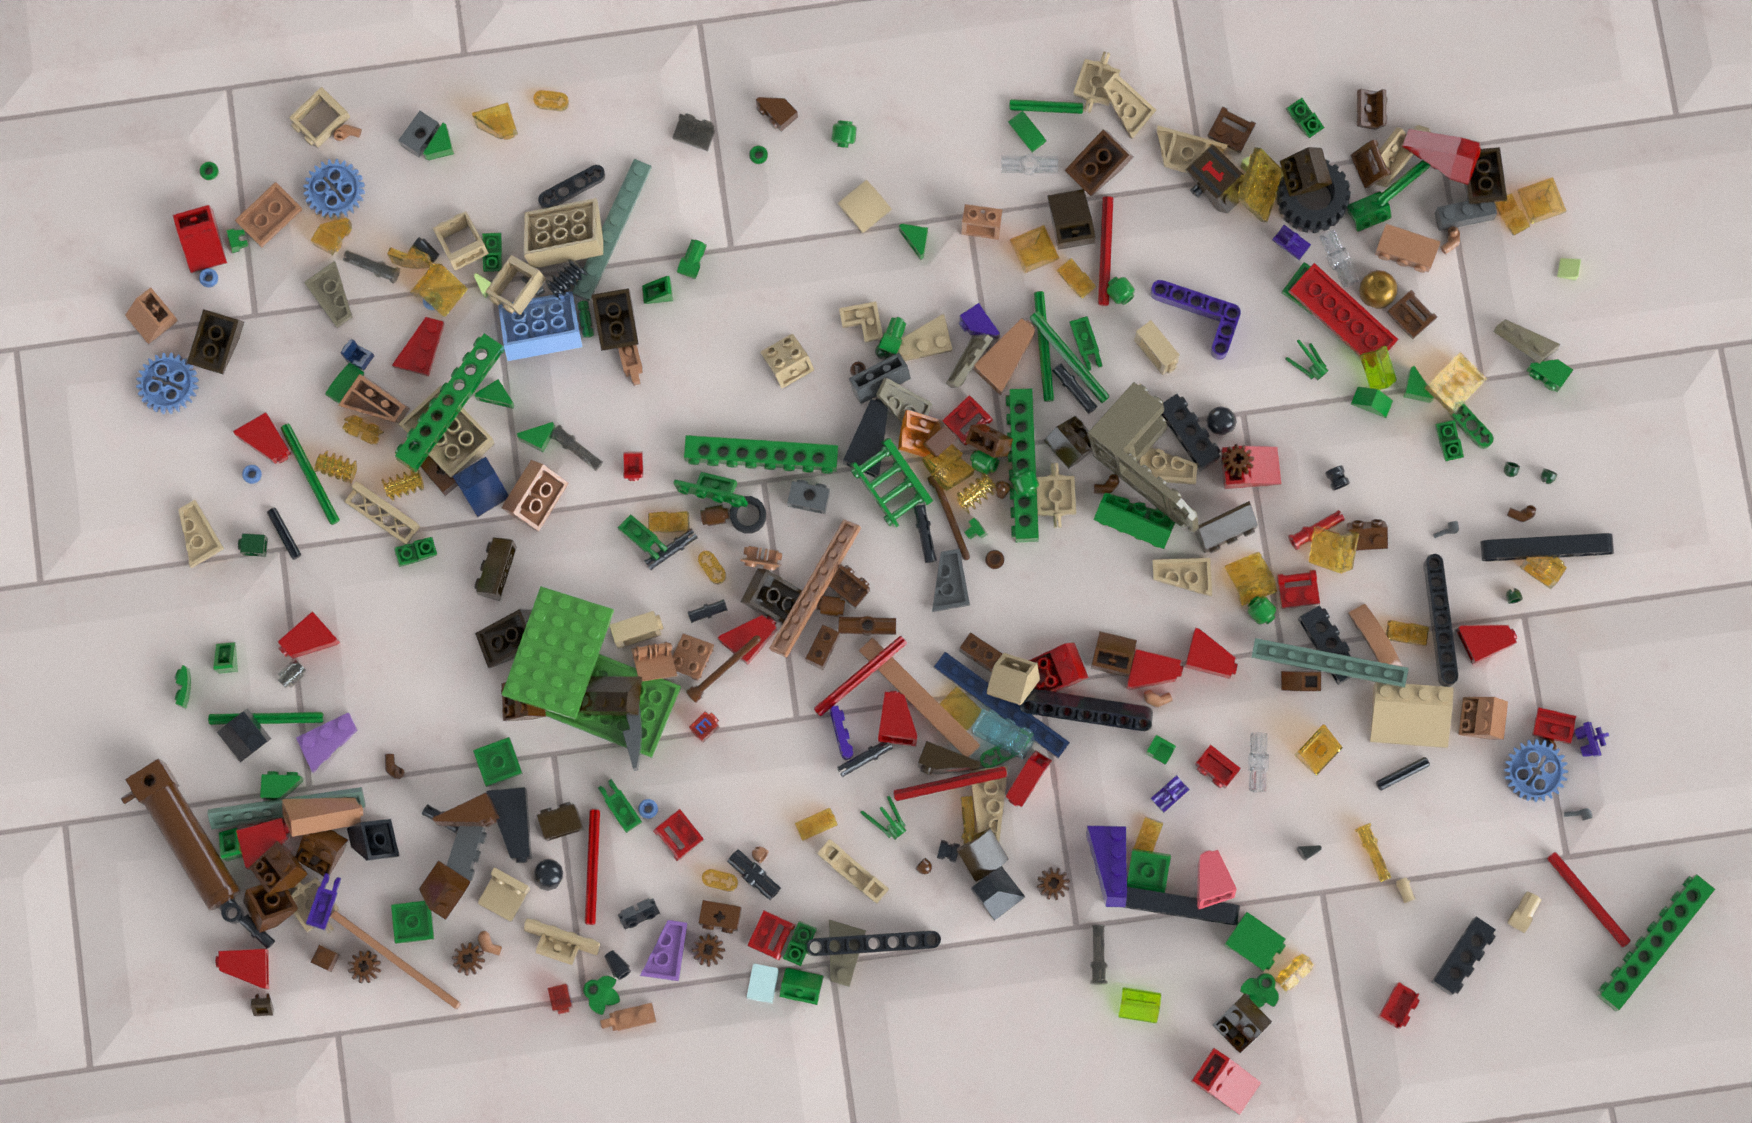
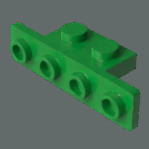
[673,472,748,507]

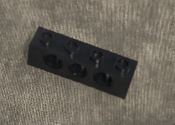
[1161,394,1221,471]
[1298,605,1352,685]
[1431,916,1496,996]

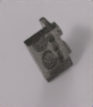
[672,113,716,151]

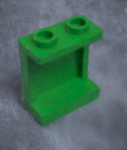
[1223,912,1286,972]

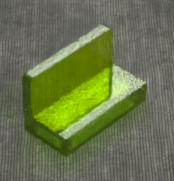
[1360,346,1397,390]
[1118,987,1161,1023]

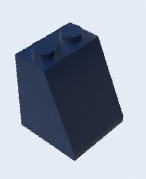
[453,457,509,517]

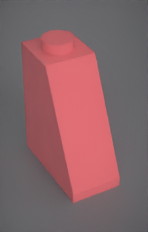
[1197,850,1237,909]

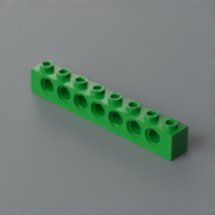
[395,333,504,473]
[1005,388,1039,543]
[684,435,838,474]
[1597,874,1715,1011]

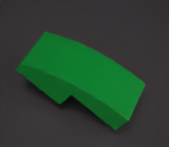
[1285,98,1325,138]
[1008,110,1047,153]
[482,232,502,272]
[325,362,364,404]
[1435,420,1464,461]
[394,537,437,567]
[175,665,191,709]
[783,921,817,966]

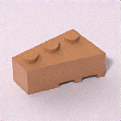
[338,374,411,424]

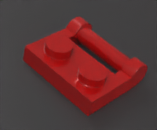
[942,395,993,446]
[1277,570,1320,609]
[653,809,704,861]
[747,910,796,961]

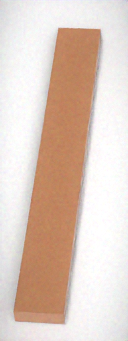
[769,519,861,658]
[859,637,981,757]
[330,911,461,1009]

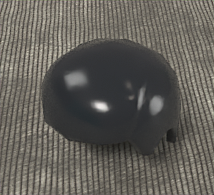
[1206,406,1237,435]
[534,859,563,891]

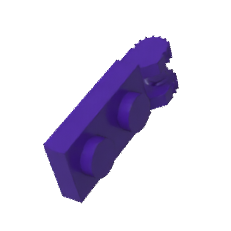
[829,705,854,760]
[306,873,341,930]

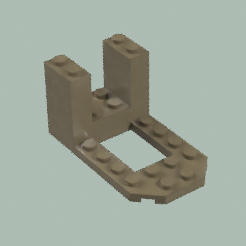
[1088,382,1199,533]

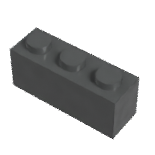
[1434,201,1497,231]
[849,353,911,404]
[447,826,487,881]

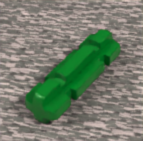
[577,301,594,338]

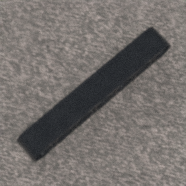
[1480,533,1614,562]
[1424,554,1458,687]
[1020,689,1153,731]
[1104,887,1240,925]
[805,931,941,956]

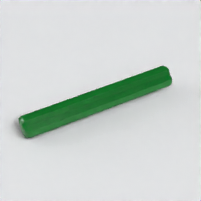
[1009,99,1083,114]
[1376,160,1431,206]

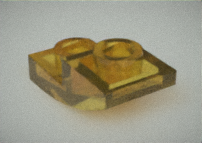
[1495,193,1531,236]
[1056,258,1096,299]
[648,511,690,533]
[1386,620,1429,646]
[1131,816,1163,854]

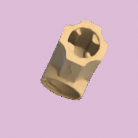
[1507,891,1542,933]

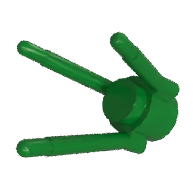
[1285,339,1329,381]
[860,796,907,840]

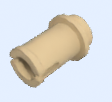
[1396,877,1416,903]

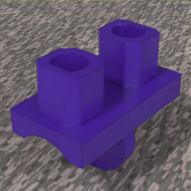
[1272,225,1311,260]
[1575,721,1609,757]
[1151,775,1190,813]

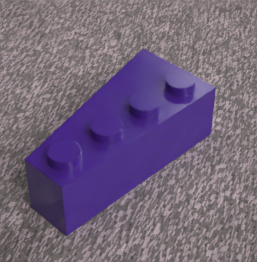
[1086,825,1127,908]

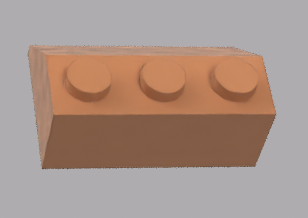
[1375,224,1441,273]
[501,460,569,531]

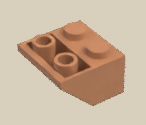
[125,287,178,344]
[1459,697,1508,740]

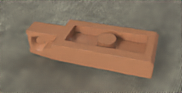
[618,345,643,386]
[600,1003,656,1031]

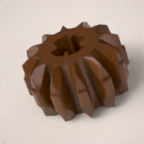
[1221,444,1254,477]
[1037,867,1070,901]
[692,933,725,967]
[452,942,485,976]
[348,950,381,984]

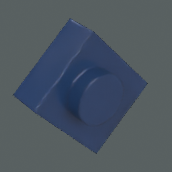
[341,339,374,371]

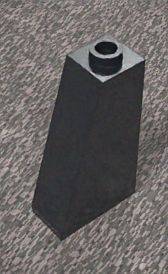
[843,399,888,478]
[486,787,532,863]

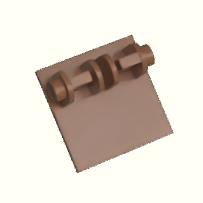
[740,546,783,570]
[672,633,714,681]
[631,642,677,681]

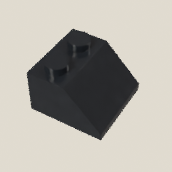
[217,708,271,763]

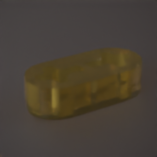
[533,90,569,111]
[698,551,726,584]
[702,869,738,892]

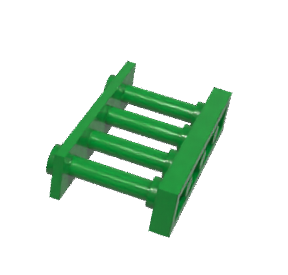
[850,438,933,528]

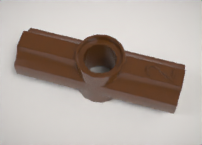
[838,616,896,636]

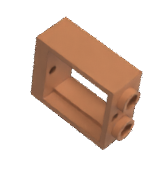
[961,204,1002,240]

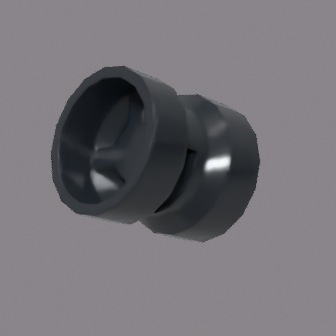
[1325,465,1350,491]
[937,839,960,863]

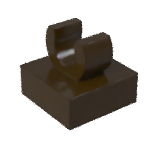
[251,993,274,1016]

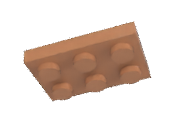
[235,182,303,248]

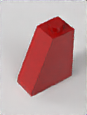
[233,412,291,464]
[277,611,340,659]
[718,615,777,665]
[1456,625,1517,665]
[1185,628,1238,679]
[1126,649,1184,690]
[878,691,918,747]
[1006,750,1052,807]
[236,818,290,870]
[215,949,269,990]

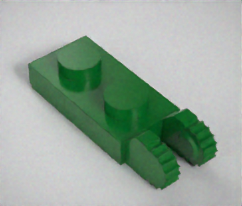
[1069,316,1103,371]
[617,514,668,560]
[598,779,642,833]

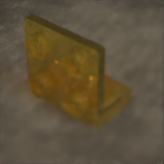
[410,264,467,317]
[1309,526,1359,574]
[1225,552,1277,606]

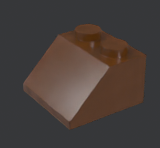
[419,860,471,920]
[243,884,298,933]

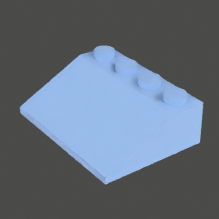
[498,291,582,361]

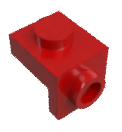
[623,451,644,481]

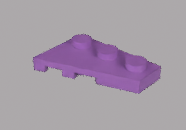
[296,712,358,773]
[640,920,688,981]

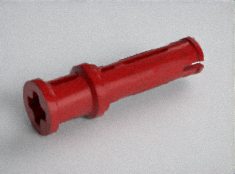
[1288,510,1345,550]

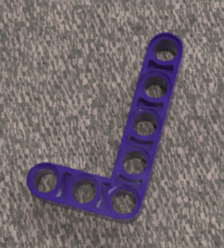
[1151,280,1241,360]

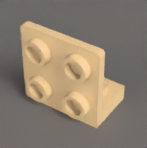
[760,334,814,388]
[478,867,530,922]

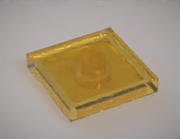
[940,686,985,731]

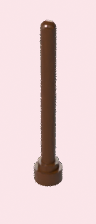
[927,473,970,560]
[686,635,761,703]

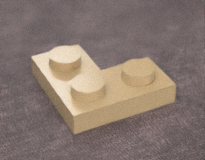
[839,302,883,343]

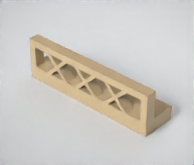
[345,481,420,545]

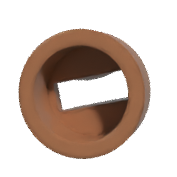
[752,846,769,864]

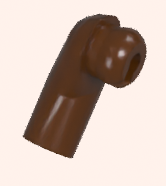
[1094,474,1120,494]
[995,480,1011,499]
[1507,505,1536,522]
[385,754,405,779]

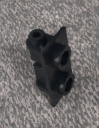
[618,898,660,930]

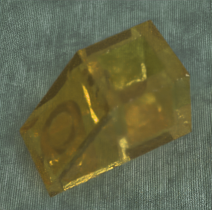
[311,218,352,256]

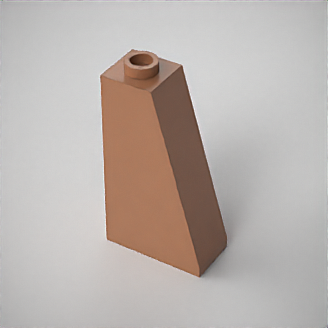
[973,318,1035,396]
[282,798,363,837]

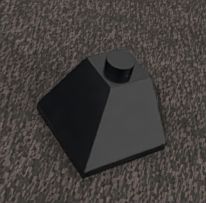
[347,819,399,861]
[971,866,1025,921]

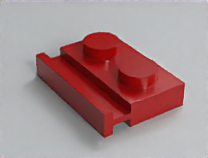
[1532,707,1577,744]

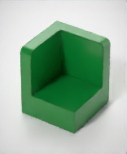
[1146,735,1176,765]

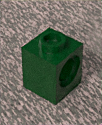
[238,533,268,557]

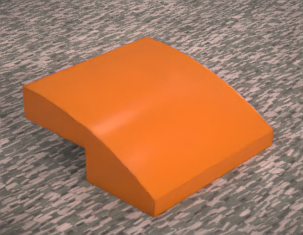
[898,410,940,459]

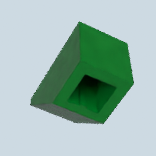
[1526,359,1573,392]
[260,771,303,800]

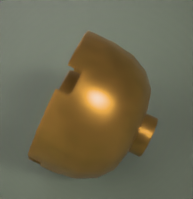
[1359,270,1397,309]

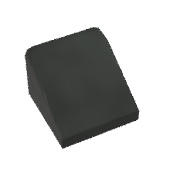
[1296,845,1322,861]

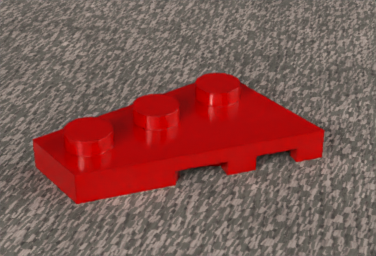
[392,317,445,377]

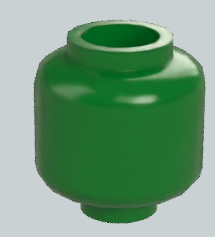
[831,120,857,148]
[1107,276,1135,305]
[970,450,1000,475]
[1011,467,1039,497]
[1247,596,1276,624]

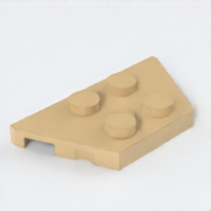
[1157,126,1227,173]

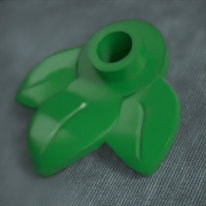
[1240,973,1279,1008]
[583,976,620,1015]

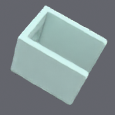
[747,964,779,1004]

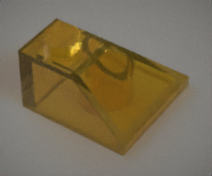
[472,102,518,140]
[1517,177,1567,224]
[1010,225,1059,273]
[1519,557,1567,589]

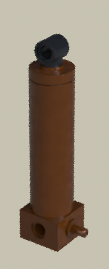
[121,758,244,924]

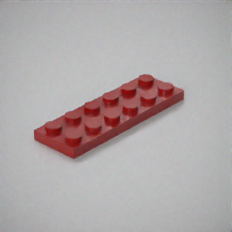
[1288,263,1399,368]

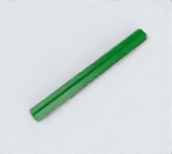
[1034,291,1054,402]
[1030,311,1110,403]
[281,423,340,525]
[208,712,324,725]

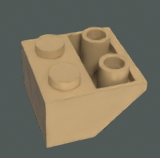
[987,653,1040,705]

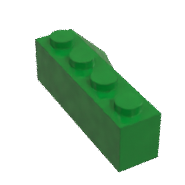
[1093,493,1175,549]

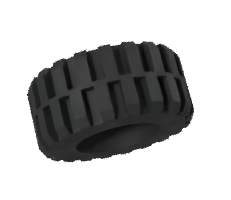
[1276,159,1351,233]

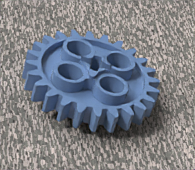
[303,159,365,220]
[136,353,199,414]
[1504,739,1568,802]

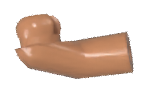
[333,125,362,141]
[1440,226,1460,254]
[1143,690,1173,707]
[477,931,502,956]

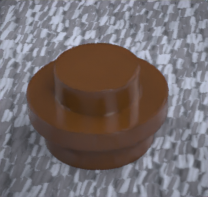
[985,550,1004,569]

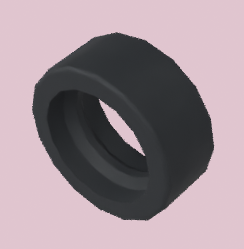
[730,496,766,534]

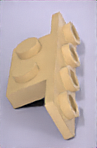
[1376,125,1431,188]
[524,918,600,965]

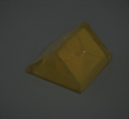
[1294,724,1343,775]

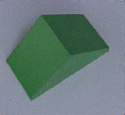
[423,123,454,161]
[899,224,928,260]
[642,276,673,304]
[1403,366,1435,403]
[475,379,514,409]
[1351,387,1393,418]
[517,422,556,452]
[213,642,238,674]
[219,827,243,862]

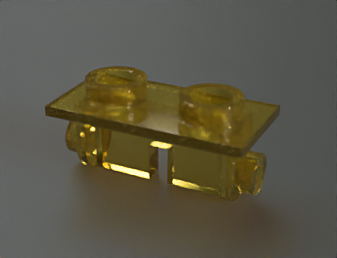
[342,415,384,445]
[795,808,838,841]
[1275,954,1314,992]

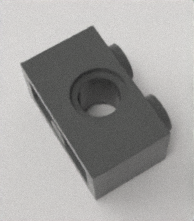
[398,111,440,157]
[787,480,830,514]

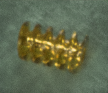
[314,450,357,484]
[381,469,424,501]
[956,473,996,514]

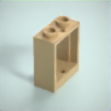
[289,87,350,148]
[433,211,489,271]
[485,255,546,315]
[1134,320,1180,375]
[609,611,664,649]

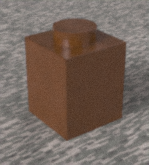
[311,945,340,972]

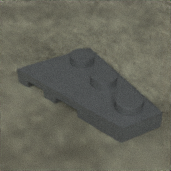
[932,549,970,612]

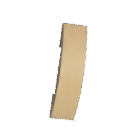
[817,839,889,904]

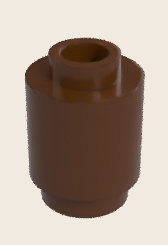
[700,504,729,526]
[817,595,845,617]

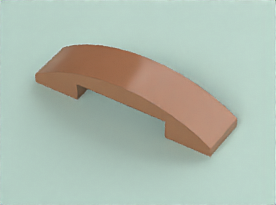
[1348,604,1403,667]

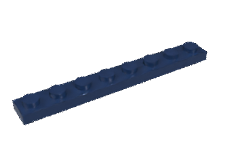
[934,652,1070,759]

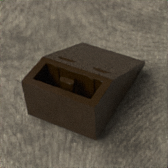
[1047,189,1096,250]

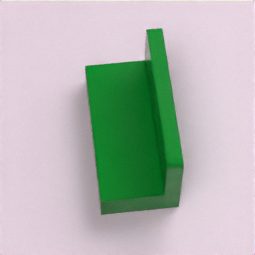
[779,968,824,1005]

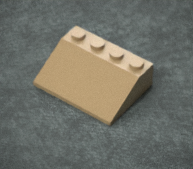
[524,198,603,268]
[399,385,495,478]
[1370,682,1454,748]

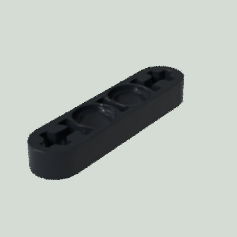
[538,165,606,209]

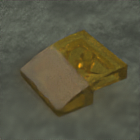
[387,247,433,269]
[922,444,975,491]

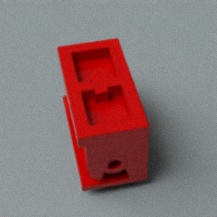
[1195,744,1241,789]
[1378,982,1420,1029]

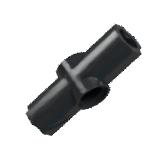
[727,849,781,901]

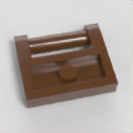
[1207,107,1256,154]
[1350,139,1391,188]
[1387,290,1438,339]

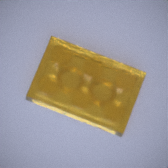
[1425,352,1487,415]

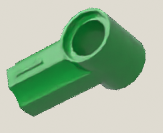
[677,239,707,279]
[878,317,906,355]

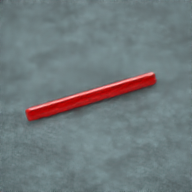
[1098,196,1114,306]
[814,636,907,716]
[893,766,1007,801]
[585,809,600,925]
[1547,852,1631,947]

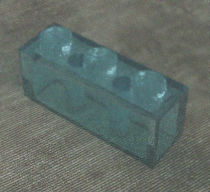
[972,709,1035,760]

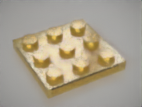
[1238,147,1283,222]

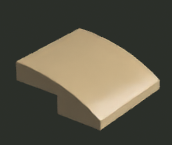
[837,180,892,233]

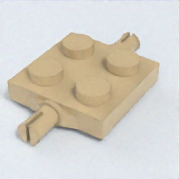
[1073,51,1121,113]
[1037,463,1076,528]
[291,878,339,934]

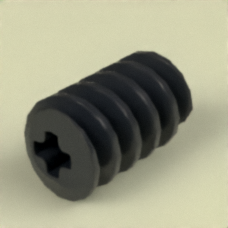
[546,259,588,300]

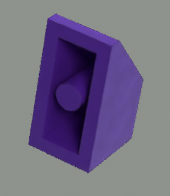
[959,303,1000,340]

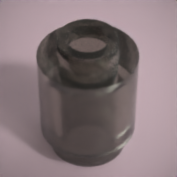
[278,660,306,688]

